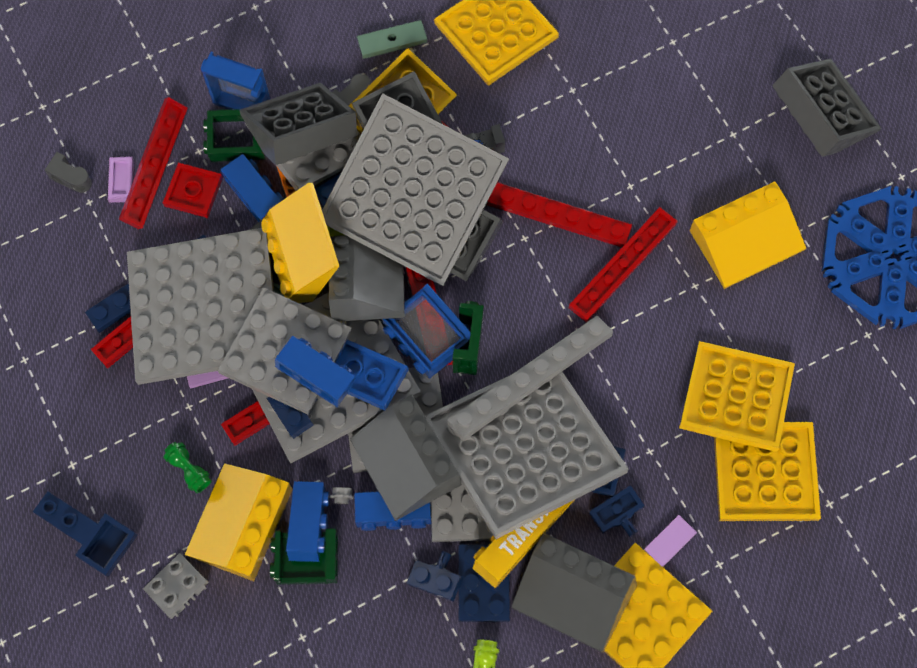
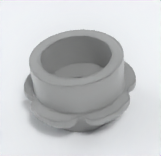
[330,487,354,504]

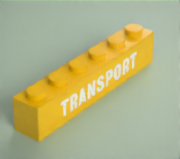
[472,500,575,589]

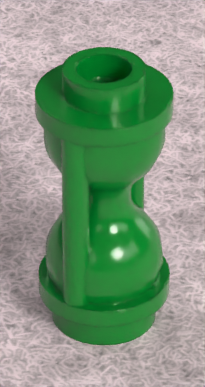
[163,442,212,493]

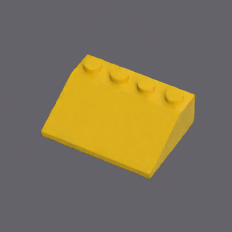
[349,48,457,134]
[690,181,806,289]
[261,183,339,303]
[185,463,293,581]

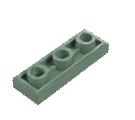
[357,20,427,59]

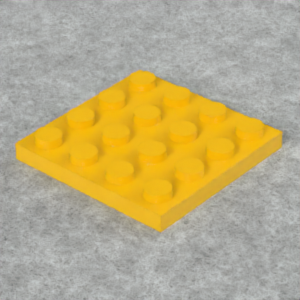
[434,0,559,86]
[679,341,795,452]
[714,422,821,521]
[604,543,712,668]

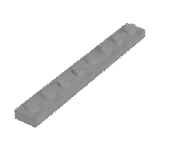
[447,316,613,441]

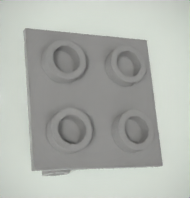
[143,553,209,619]

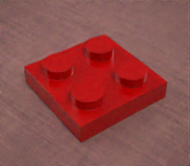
[163,162,223,218]

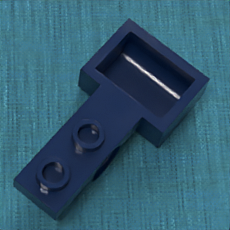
[33,491,138,577]

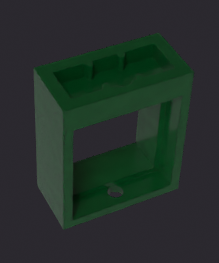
[203,109,265,162]

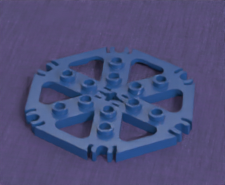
[821,186,917,329]

